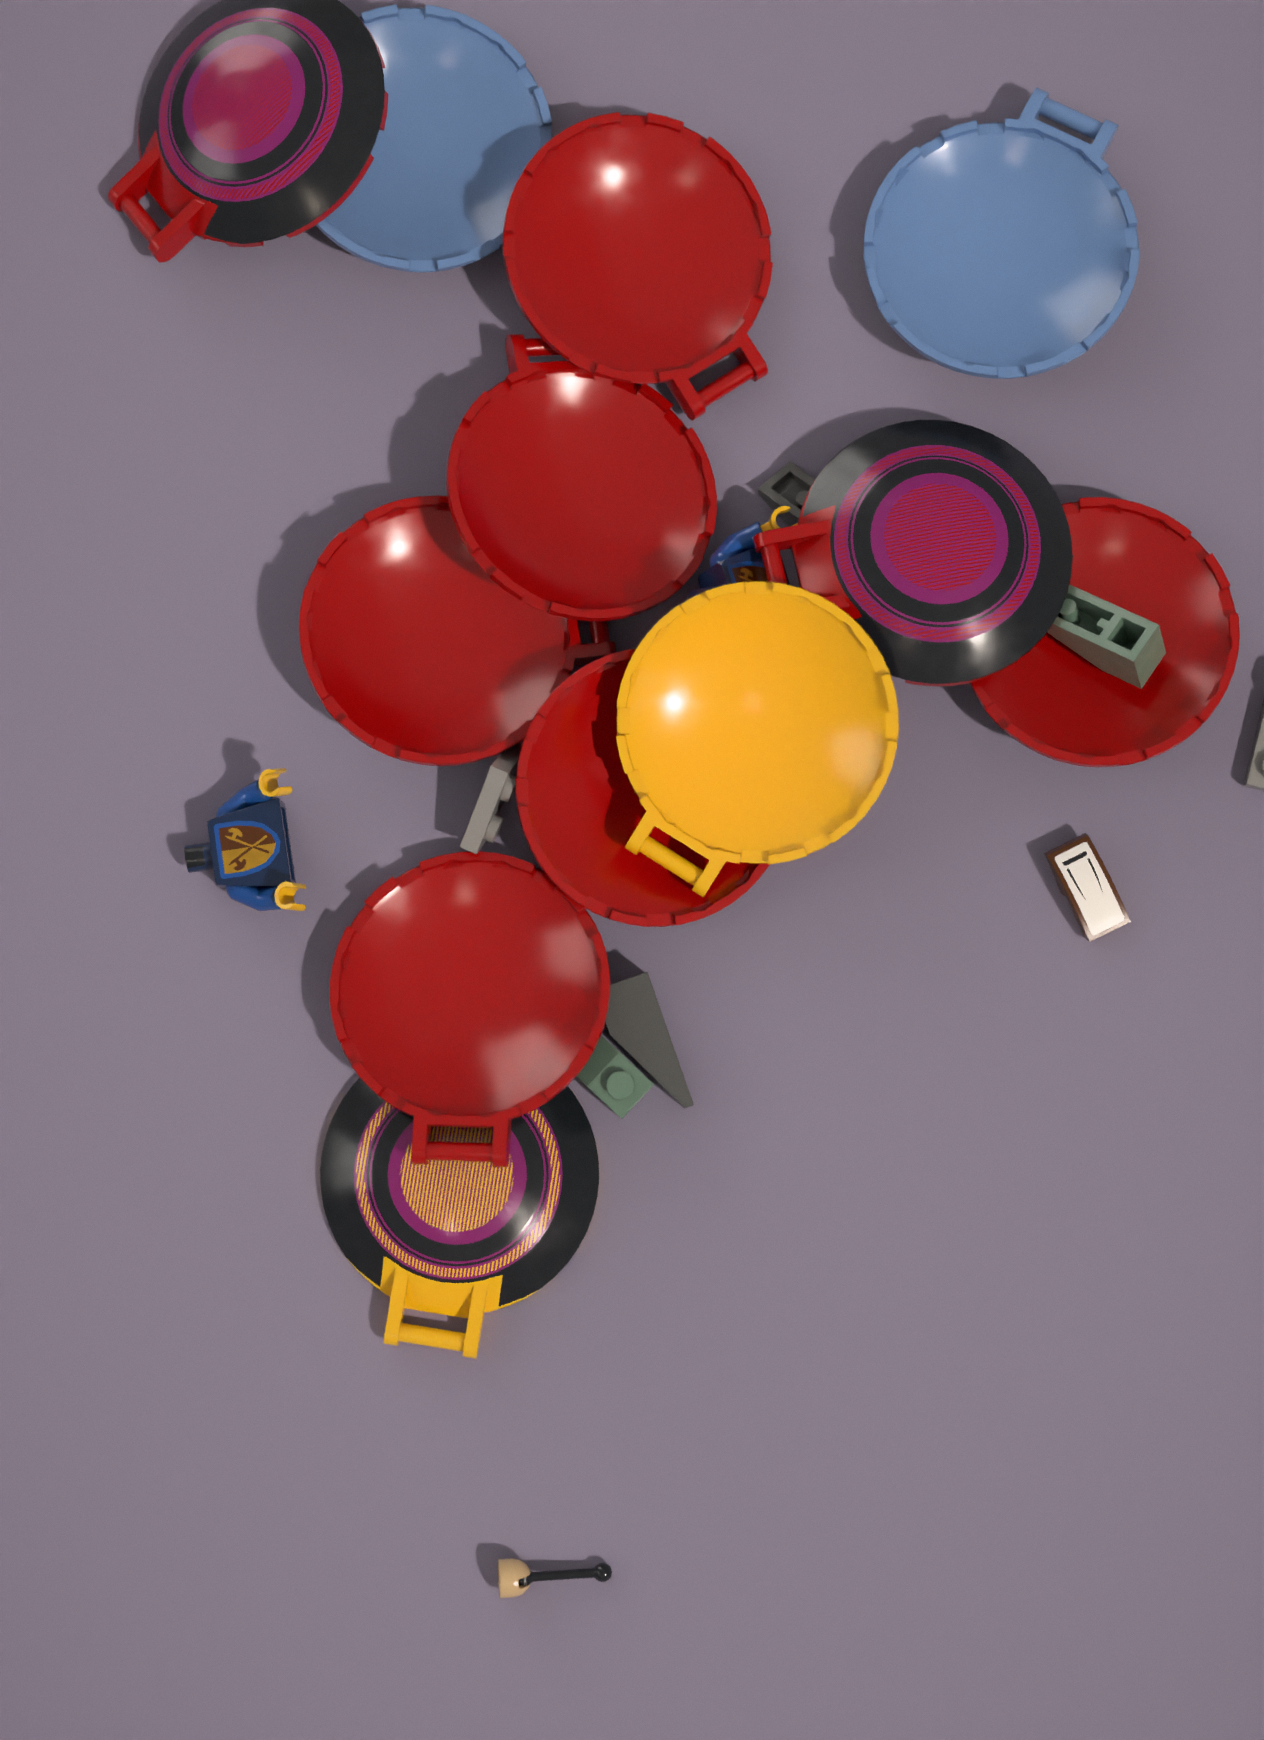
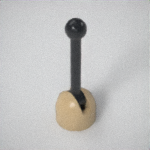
[498,1558,612,1598]

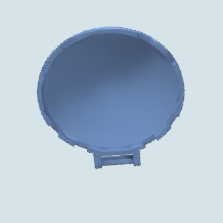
[316,5,552,273]
[864,87,1140,379]

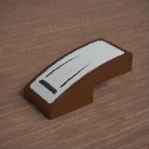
[1044,833,1131,942]

